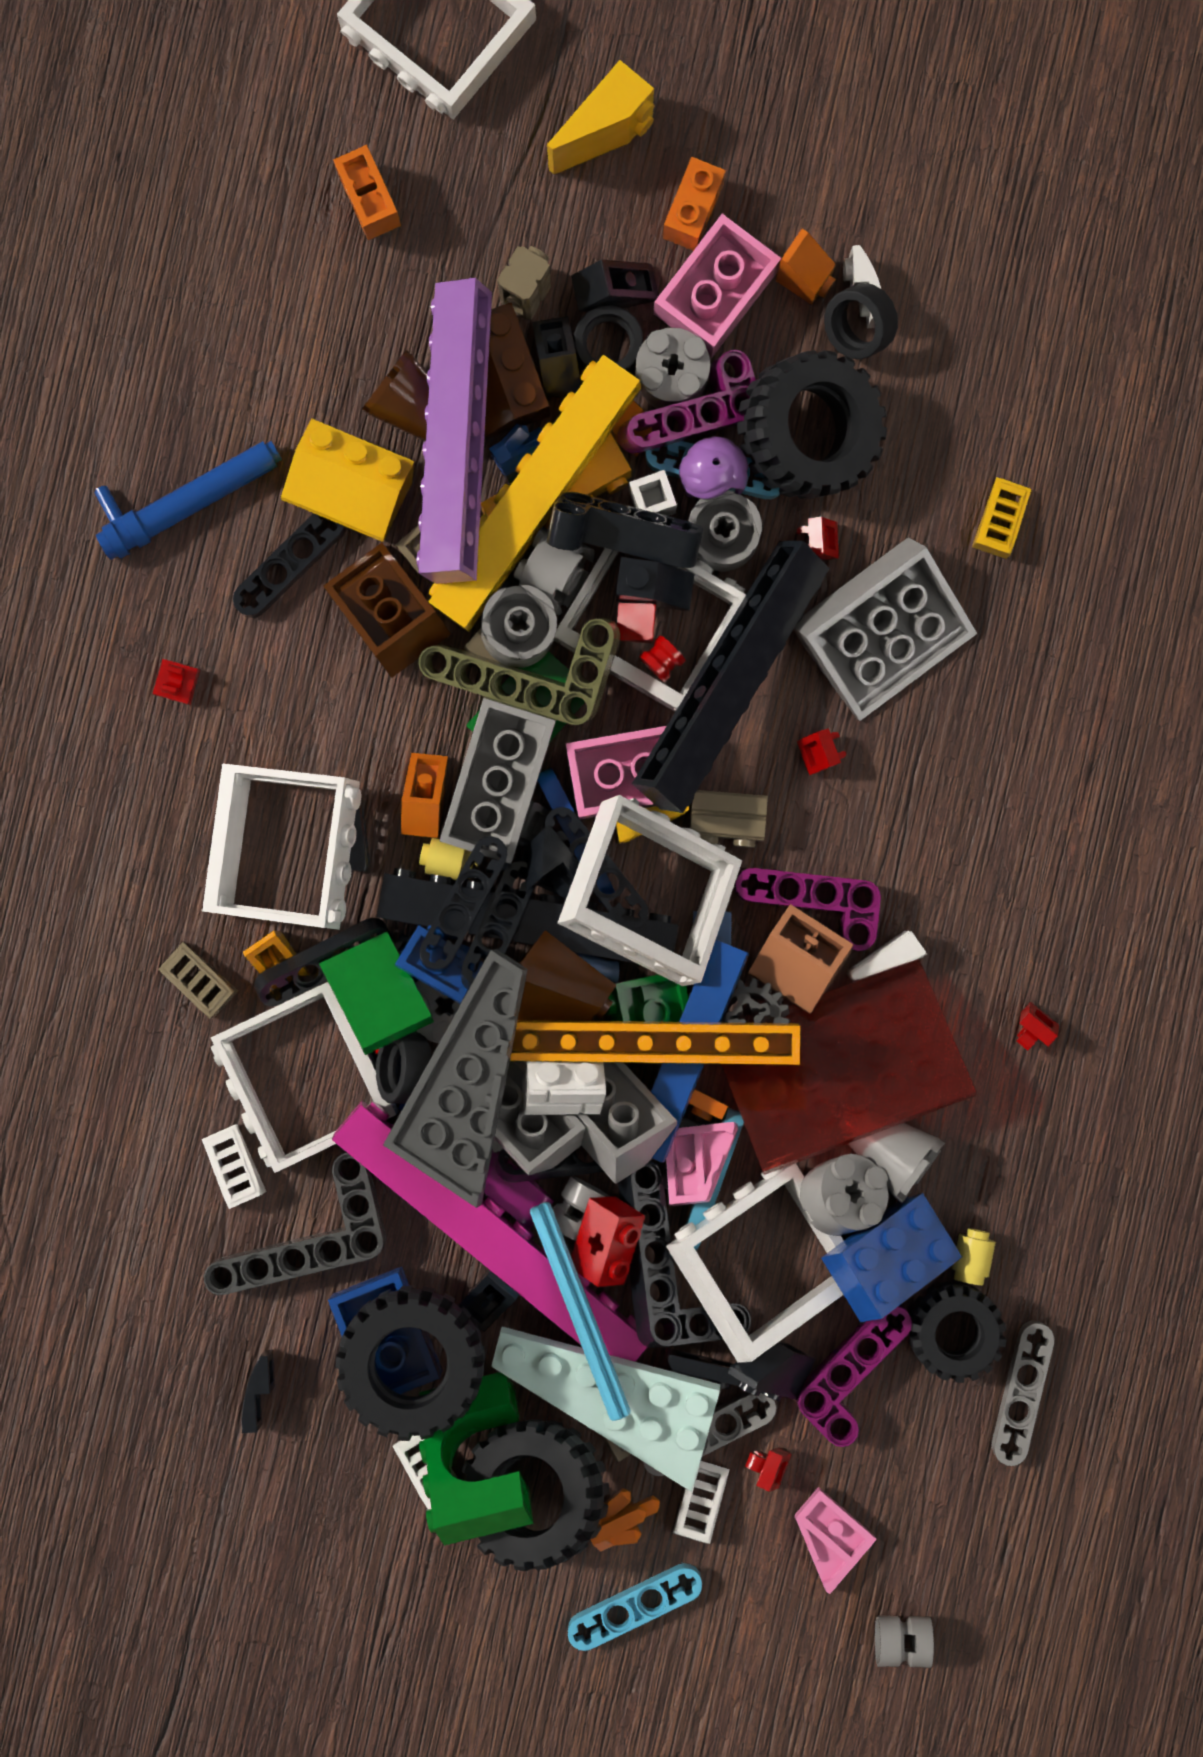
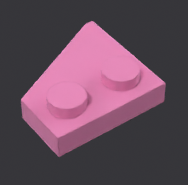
[666,1122,738,1206]
[795,1487,877,1594]

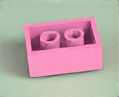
[654,214,781,358]
[566,726,666,820]

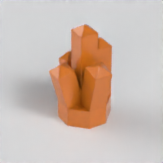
[590,1488,660,1552]

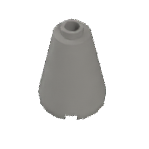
[838,1104,946,1203]

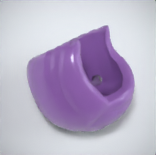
[679,437,748,499]

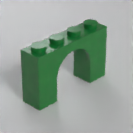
[419,1372,533,1546]

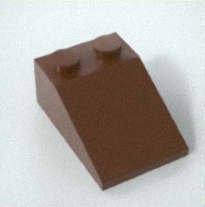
[323,542,451,678]

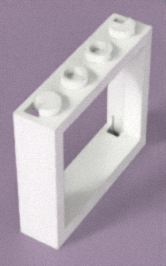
[337,0,536,120]
[554,548,746,712]
[202,764,361,930]
[558,795,742,986]
[211,982,399,1173]
[666,1162,844,1362]

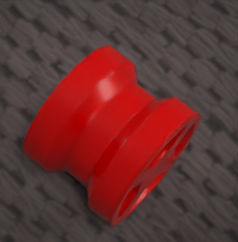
[639,635,686,682]

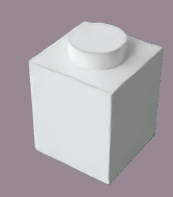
[629,470,677,516]

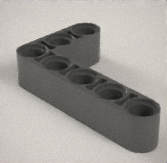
[204,1152,387,1295]

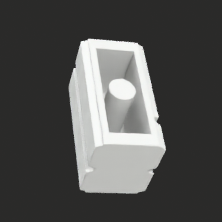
[522,1061,606,1115]

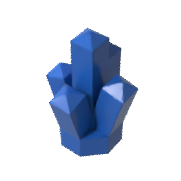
[489,423,554,483]

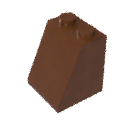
[518,930,616,1021]

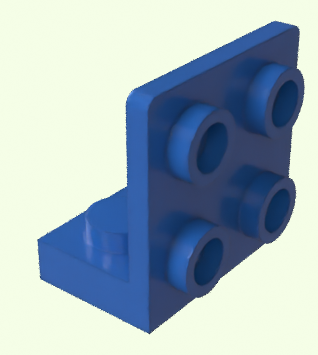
[395,925,483,1004]

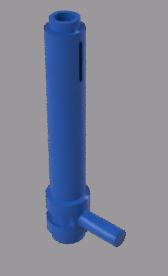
[94,441,282,560]

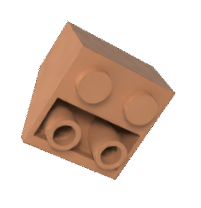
[748,904,854,1014]

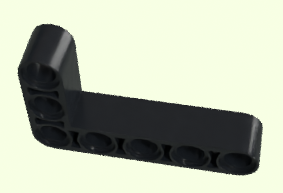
[618,1161,751,1348]

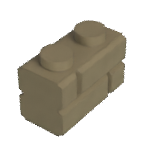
[497,246,551,320]
[689,790,768,848]

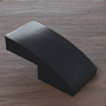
[242,1349,275,1433]

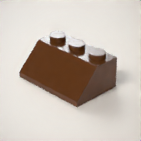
[484,302,550,440]

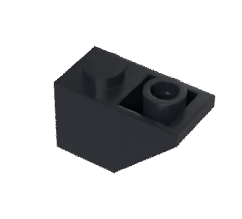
[728,1341,815,1401]

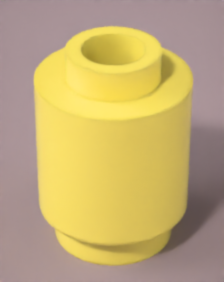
[419,837,473,880]
[952,1228,996,1286]

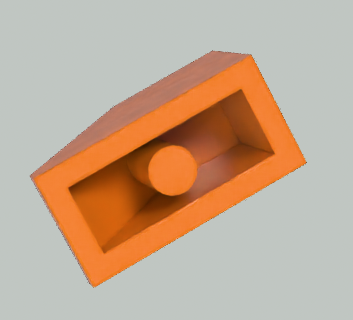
[776,228,836,305]
[401,753,448,838]

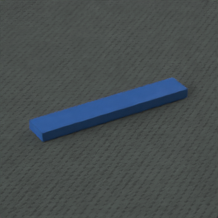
[651,940,749,1163]

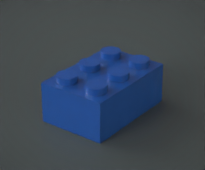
[821,1193,962,1322]
[328,1266,443,1394]

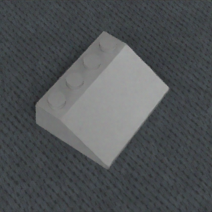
[793,537,977,721]

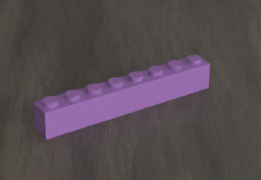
[416,278,492,584]

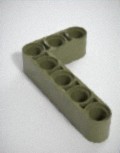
[418,618,620,725]

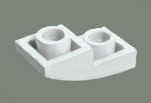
[843,245,881,328]

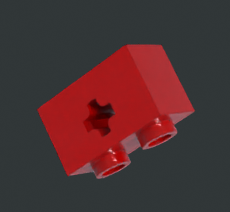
[571,1196,645,1287]

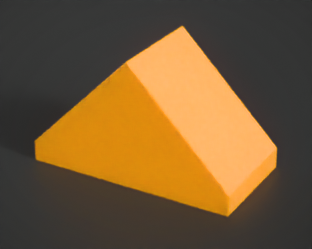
[243,931,310,989]

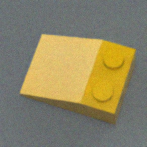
[547,60,655,175]

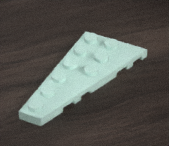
[491,1327,721,1492]

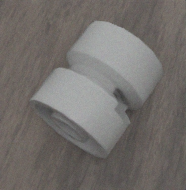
[553,1176,611,1241]
[875,1616,934,1668]

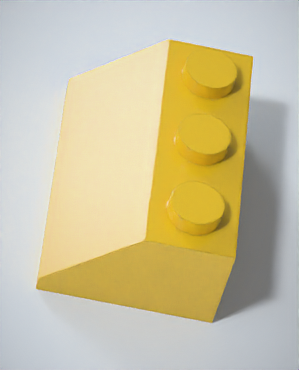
[281,418,414,542]

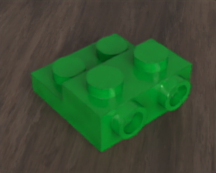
[605,974,689,1022]

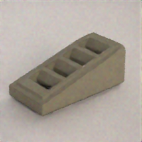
[158,942,238,1019]

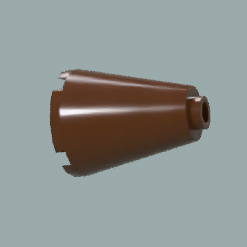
[362,350,429,441]

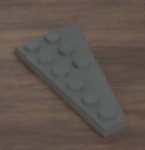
[383,949,528,1208]

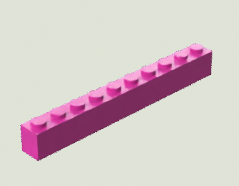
[332,1100,647,1362]

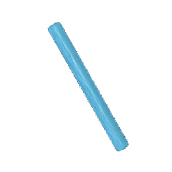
[530,1202,631,1421]

